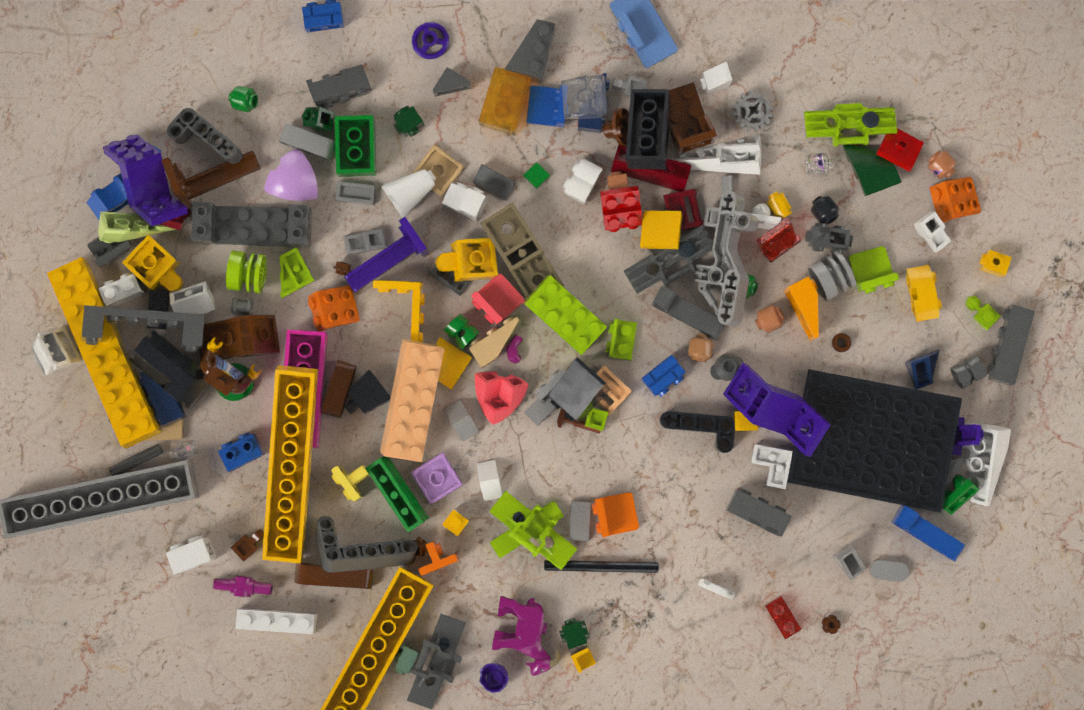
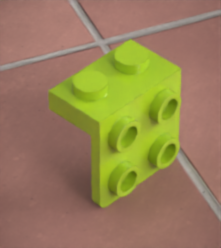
[848,246,899,294]

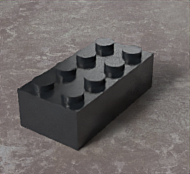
[626,89,671,169]

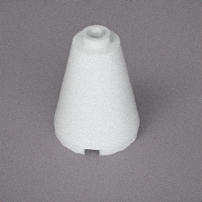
[382,169,436,218]

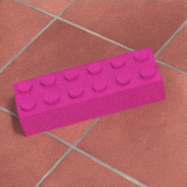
[284,329,328,448]

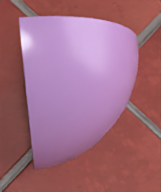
[264,148,318,201]

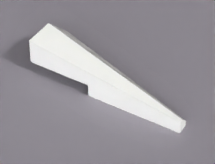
[672,134,762,175]

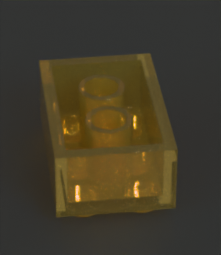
[478,67,532,136]

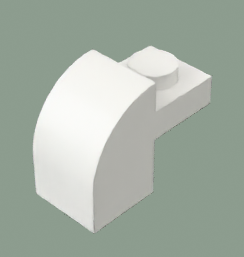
[914,211,951,253]

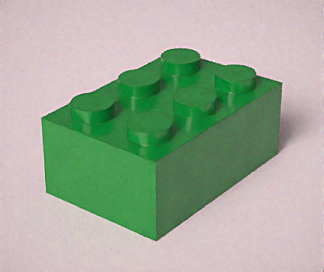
[335,115,376,177]

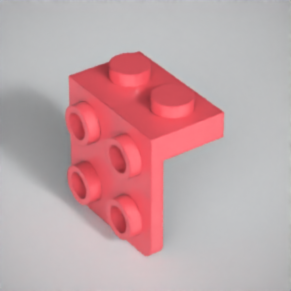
[471,273,524,326]

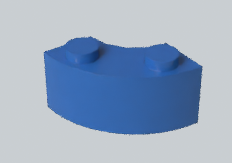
[86,173,128,220]

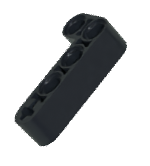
[659,411,735,453]

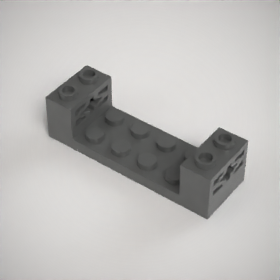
[191,202,312,247]
[82,305,204,353]

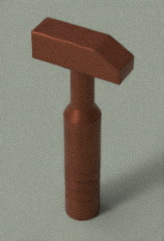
[557,408,600,434]

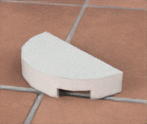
[698,578,735,600]

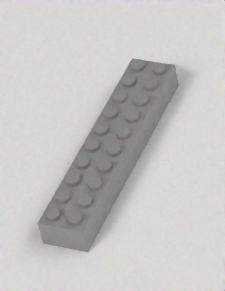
[0,460,199,539]

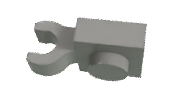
[612,76,647,97]

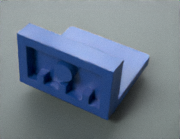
[526,85,568,128]

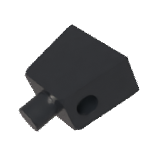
[344,370,391,414]

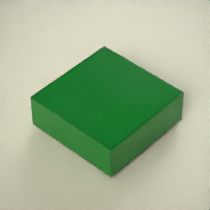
[523,162,550,190]

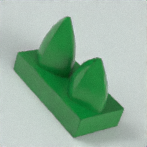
[942,474,980,515]

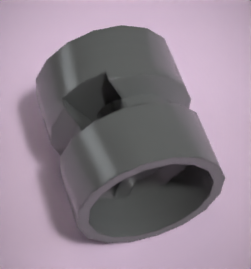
[950,355,987,389]

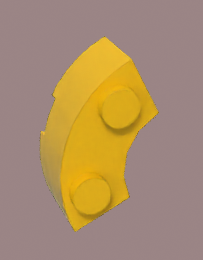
[906,265,942,322]

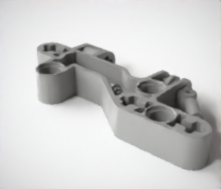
[693,191,759,327]

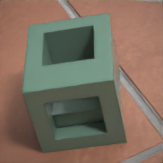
[394,643,420,675]

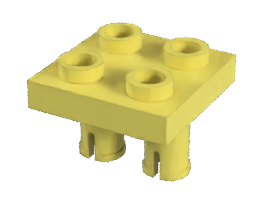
[331,465,369,502]

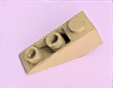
[469,317,519,368]

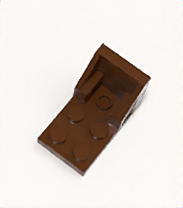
[669,82,717,154]
[199,315,280,361]

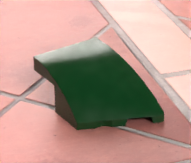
[842,145,902,196]

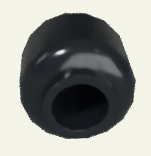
[811,196,839,225]

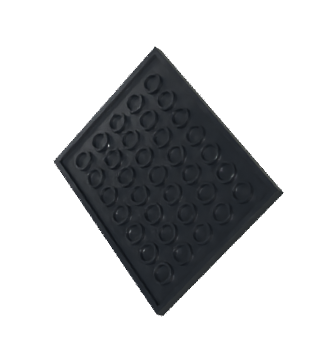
[787,369,962,513]

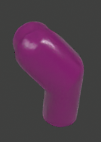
[506,334,523,364]

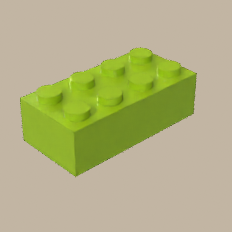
[523,274,607,356]

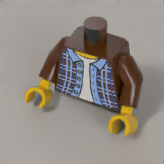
[200,338,262,396]

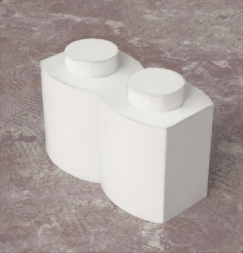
[563,158,603,204]

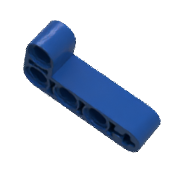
[891,505,965,562]

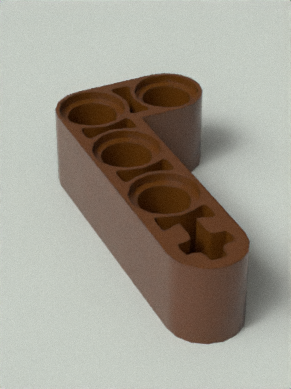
[294,563,374,589]

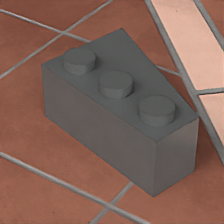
[505,19,556,83]
[306,65,372,109]
[726,488,792,537]

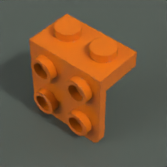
[929,177,981,223]
[308,285,360,332]
[592,492,639,538]

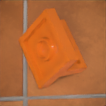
[418,541,459,576]

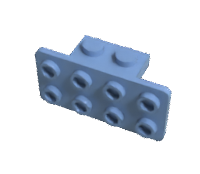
[610,0,678,68]

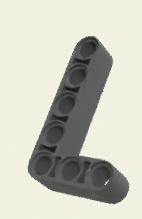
[315,516,417,573]

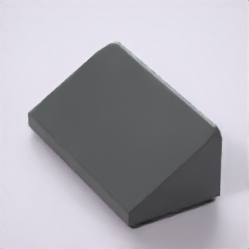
[473,164,515,200]

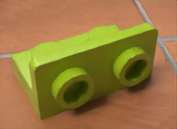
[605,318,637,361]

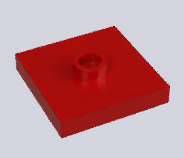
[876,128,924,172]

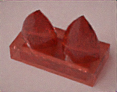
[765,596,802,639]

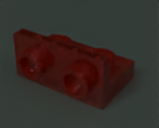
[756,218,801,263]

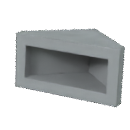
[444,399,479,441]
[833,545,866,580]

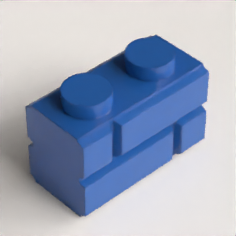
[302,0,344,33]
[641,354,686,397]

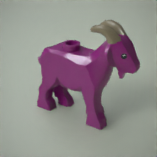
[492,596,560,676]

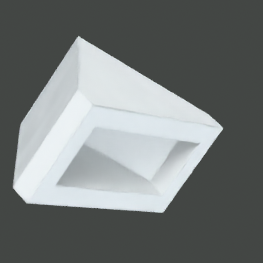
[477,460,502,501]

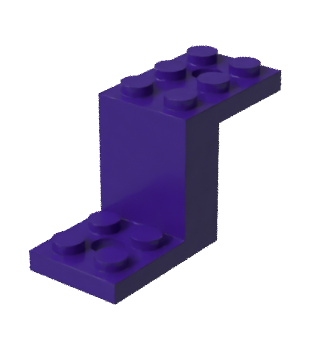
[103,135,188,226]
[723,363,831,457]

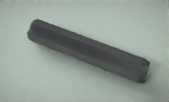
[109,444,164,476]

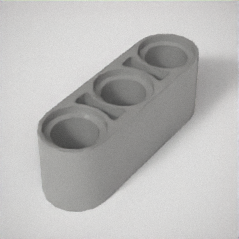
[279,124,335,161]

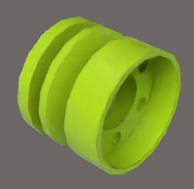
[226,250,267,294]

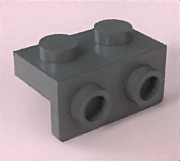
[87,237,132,267]

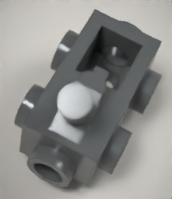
[805,223,853,254]

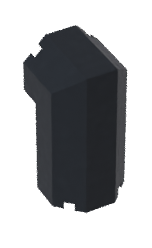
[129,330,211,409]

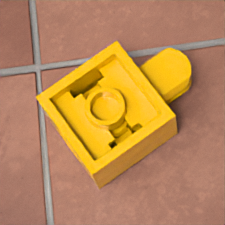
[122,235,183,292]
[435,238,498,282]

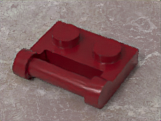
[663,188,704,231]

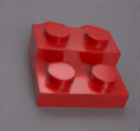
[600,186,642,232]

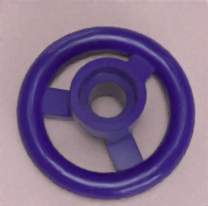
[412,22,449,59]

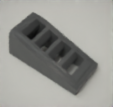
[428,262,471,296]

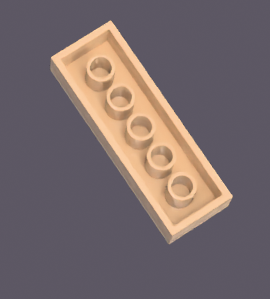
[380,339,444,462]

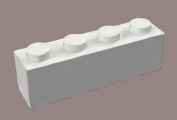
[235,608,317,634]

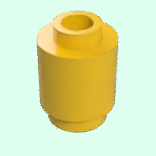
[766,191,792,220]

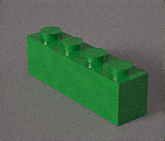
[365,456,429,533]

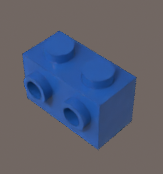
[218,432,265,472]

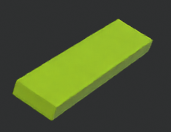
[489,501,564,558]

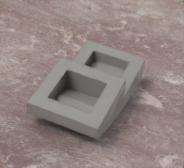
[343,229,386,256]

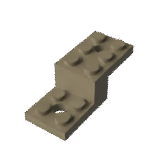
[480,202,564,298]

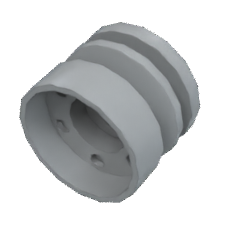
[808,251,856,301]

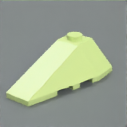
[98,211,176,243]

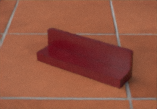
[611,144,692,192]

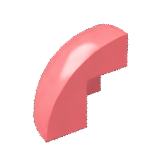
[475,371,528,425]

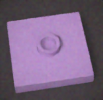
[410,452,463,505]

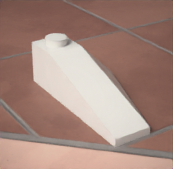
[963,422,1011,506]

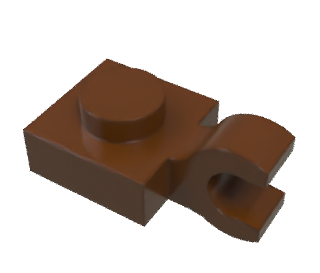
[230,529,264,562]

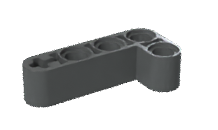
[167,108,242,164]
[651,286,725,340]

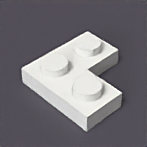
[751,444,793,489]

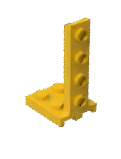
[373,280,425,343]

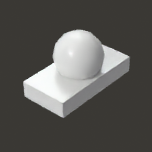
[745,203,781,231]

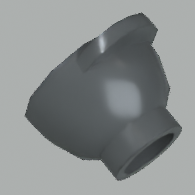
[710,354,744,381]

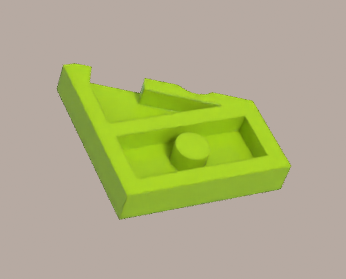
[279,247,315,298]

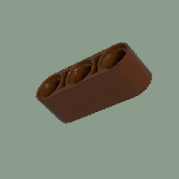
[321,360,357,418]

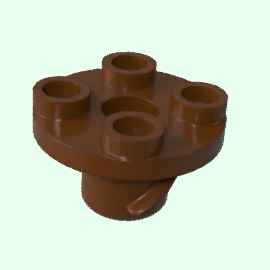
[603,108,629,146]

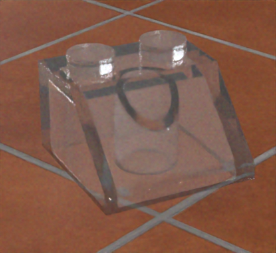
[561,75,607,119]

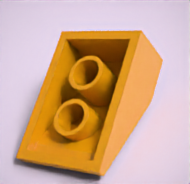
[784,276,819,341]

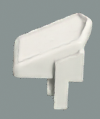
[32,327,82,375]

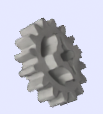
[732,90,774,133]

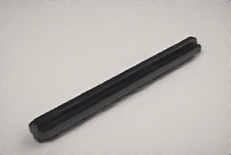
[544,560,659,573]

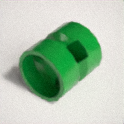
[444,314,480,350]

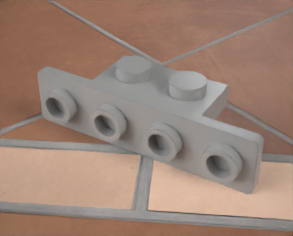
[525,368,566,426]

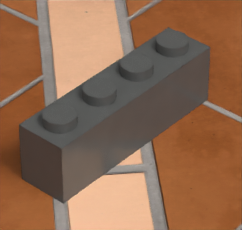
[987,305,1035,386]

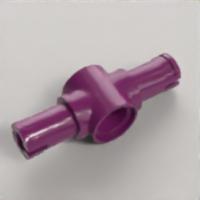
[213,576,273,597]

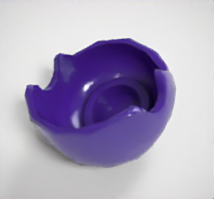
[479,663,509,693]

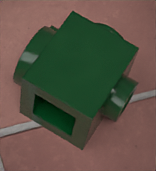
[393,106,424,137]
[302,107,334,131]
[559,618,590,649]

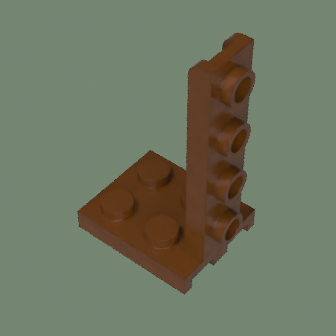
[161,151,261,210]

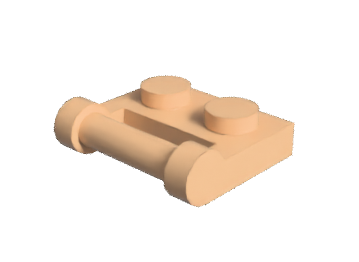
[596,365,632,416]

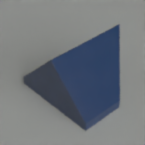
[905,349,940,389]

